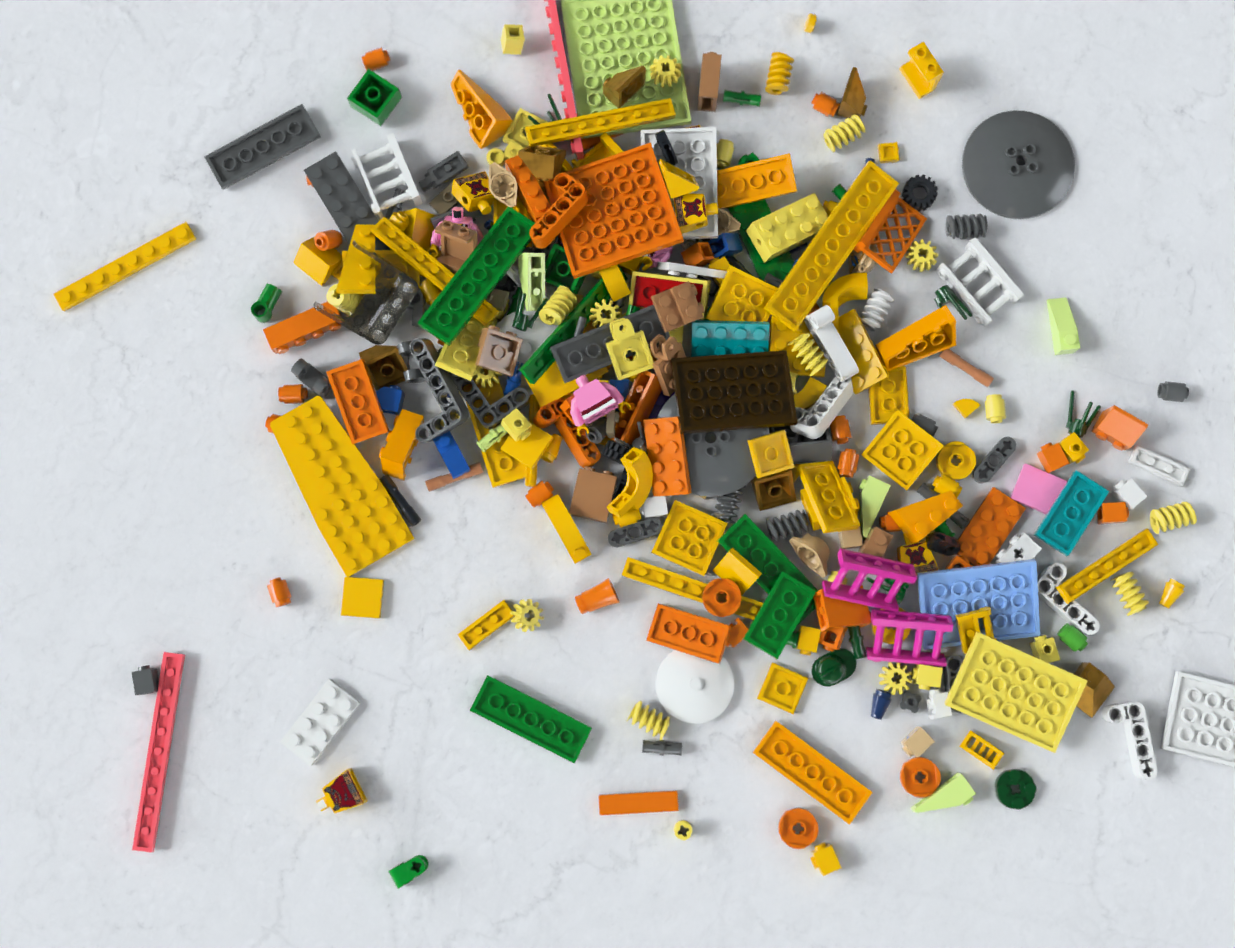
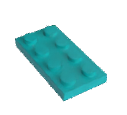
[691,320,770,357]
[1034,470,1110,556]

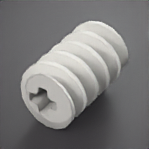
[860,288,894,331]

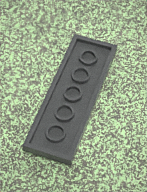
[204,104,321,190]
[304,151,392,250]
[550,304,670,383]

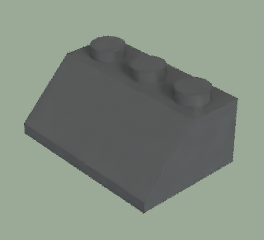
[769,426,832,464]

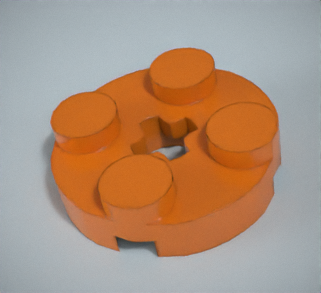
[702,578,741,618]
[900,757,941,798]
[778,808,819,849]

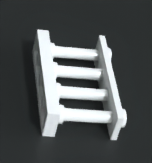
[352,133,423,219]
[936,237,1024,326]

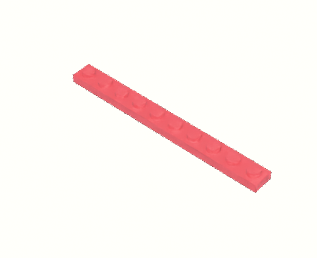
[544,0,585,160]
[132,652,185,853]

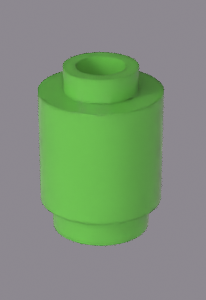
[1057,623,1088,652]

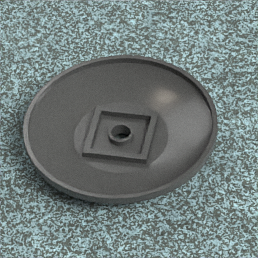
[962,110,1075,219]
[657,394,769,497]

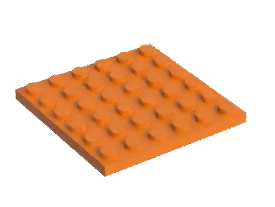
[544,142,684,279]

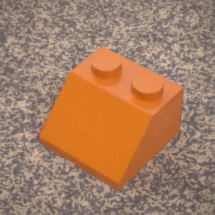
[1091,405,1148,451]

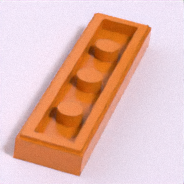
[599,790,678,815]

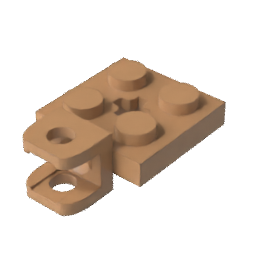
[650,334,686,396]

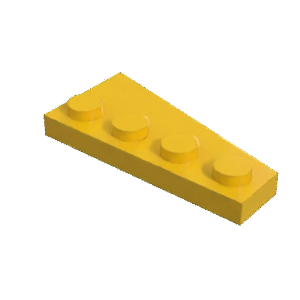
[336,224,376,294]

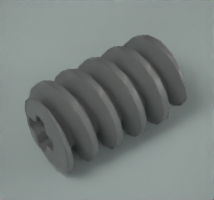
[946,214,987,239]
[713,486,746,523]
[766,509,809,542]

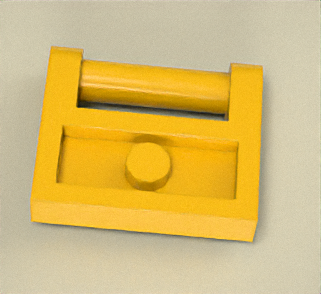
[955,607,997,654]

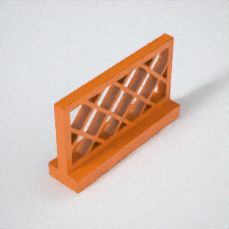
[853,189,927,273]

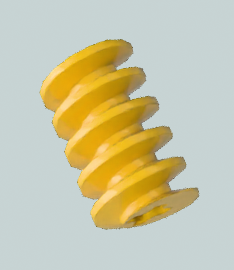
[765,52,794,95]

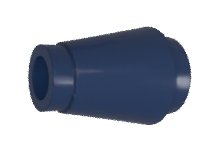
[870,689,892,720]

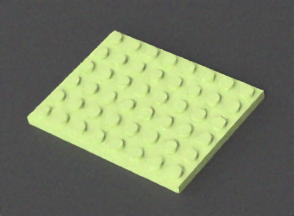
[561,0,691,139]

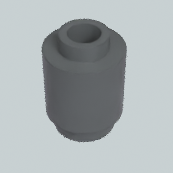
[1157,381,1189,402]
[912,414,938,437]
[585,417,607,443]

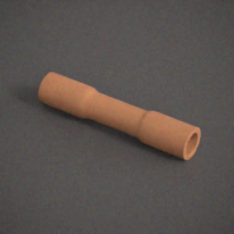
[939,349,994,387]
[425,462,483,492]

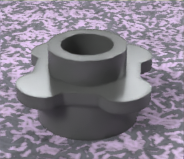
[900,691,922,713]

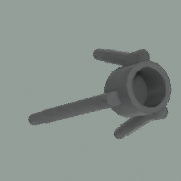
[614,421,648,456]

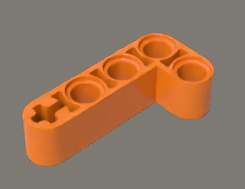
[529,173,588,249]
[533,398,601,468]

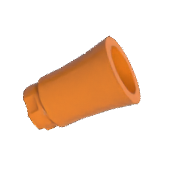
[575,578,619,614]

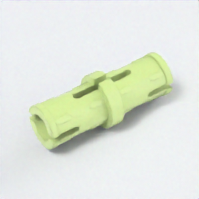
[476,424,508,452]

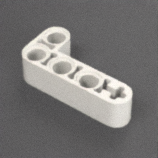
[804,305,859,382]
[790,376,853,439]
[1037,563,1099,635]
[1102,702,1157,780]

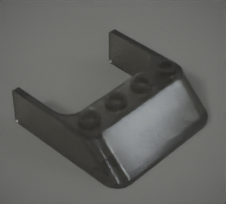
[313,240,418,345]

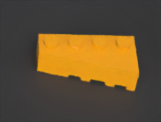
[875,305,956,372]

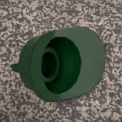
[811,648,857,687]

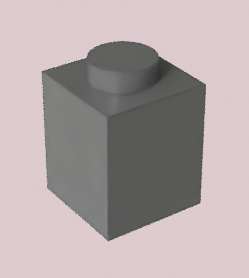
[131,665,159,695]

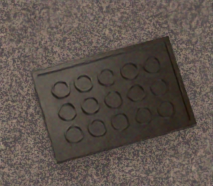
[671,350,798,434]

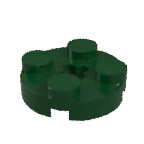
[995,769,1037,810]

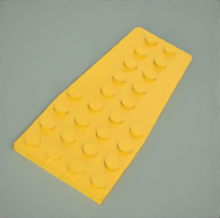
[270,396,415,577]

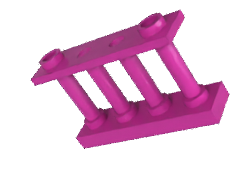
[822,548,917,612]
[866,609,953,667]

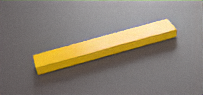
[1056,528,1158,604]

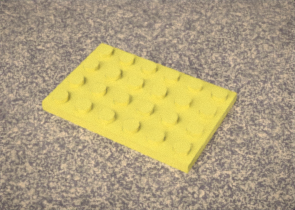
[944,632,1087,753]

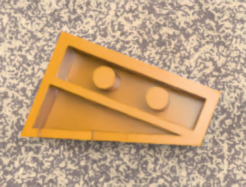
[379,409,424,481]
[888,491,963,543]

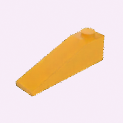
[450,70,513,149]

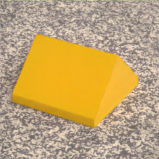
[659,159,699,199]
[401,208,436,253]
[293,236,342,286]

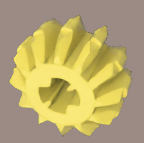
[650,55,681,88]
[905,239,938,272]
[589,299,622,327]
[472,366,502,388]
[510,599,544,632]
[878,662,913,695]

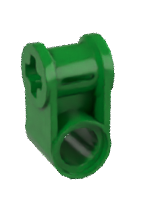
[388,855,429,889]

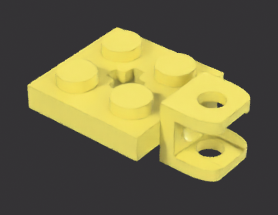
[502,108,547,160]
[606,318,654,380]

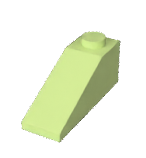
[518,253,545,311]
[1047,297,1080,355]
[858,476,891,539]
[911,773,976,813]

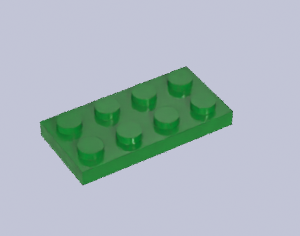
[743,571,816,659]

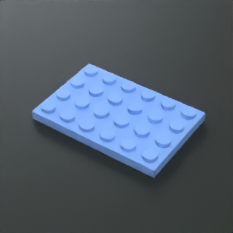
[917,559,1040,650]

